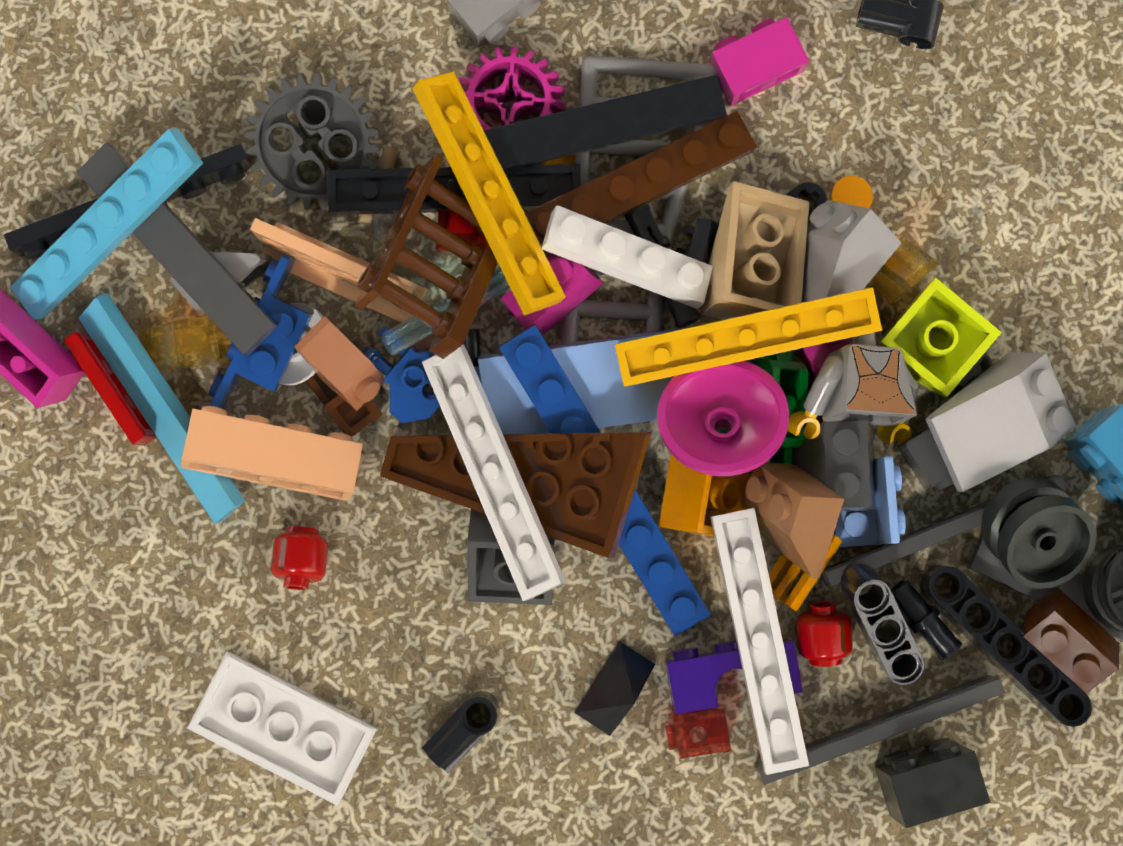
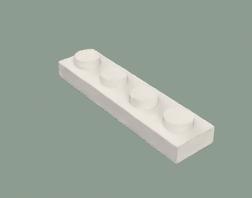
[541,205,713,309]

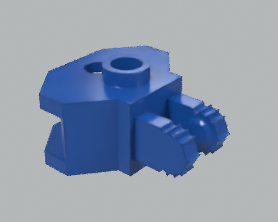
[362,326,440,423]

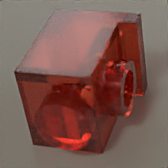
[665,705,732,759]

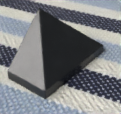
[574,641,655,736]

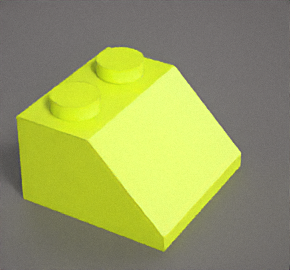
[876,278,1002,398]

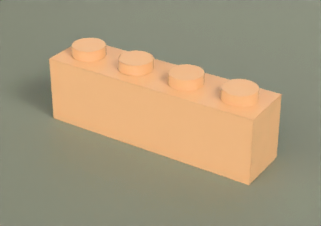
[180,406,363,501]

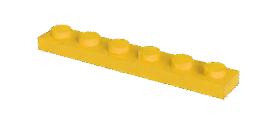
[412,71,566,316]
[615,287,882,387]

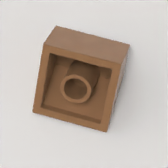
[744,462,844,578]

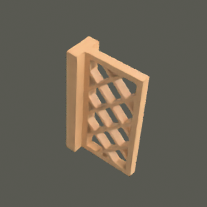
[250,218,428,327]

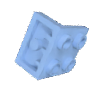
[834,456,906,547]

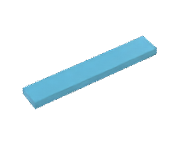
[78,293,245,524]

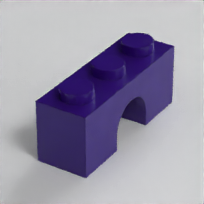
[664,634,803,714]

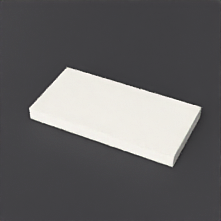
[187,651,378,806]

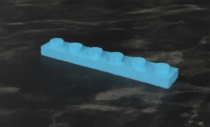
[10,129,203,320]

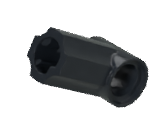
[856,0,944,49]
[422,691,500,773]

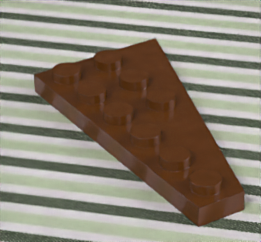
[380,432,652,558]

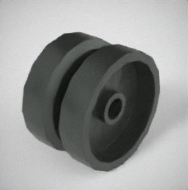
[981,476,1097,589]

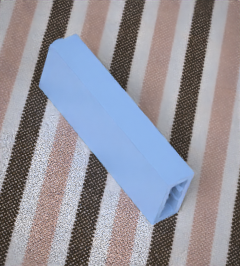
[474,325,698,434]

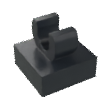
[676,218,719,264]

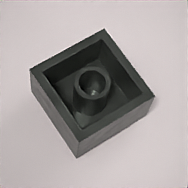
[874,738,991,828]

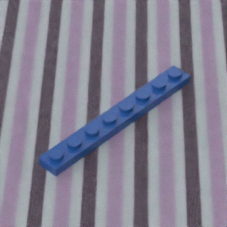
[499,324,711,636]

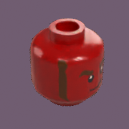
[270,526,328,590]
[797,601,853,667]

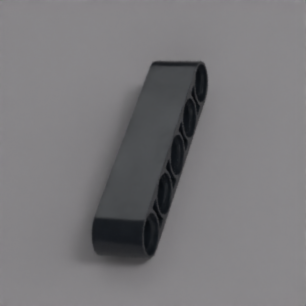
[920,566,1092,727]

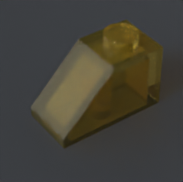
[870,233,939,304]
[141,316,229,372]

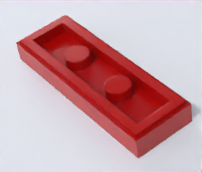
[63,332,157,446]

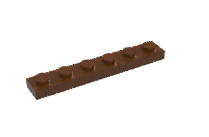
[525,111,757,253]

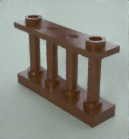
[355,155,498,359]

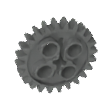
[243,72,381,210]

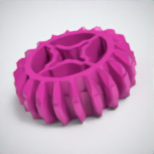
[458,45,566,130]

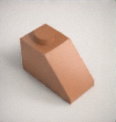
[294,316,385,411]

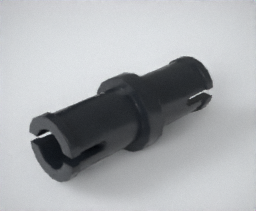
[890,578,962,660]

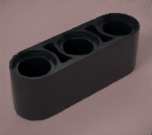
[840,564,924,685]

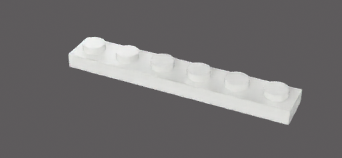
[422,345,566,601]
[710,508,809,775]

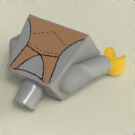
[788,332,918,444]

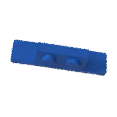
[208,254,312,409]

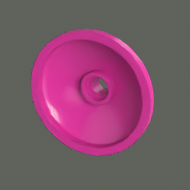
[657,361,789,476]

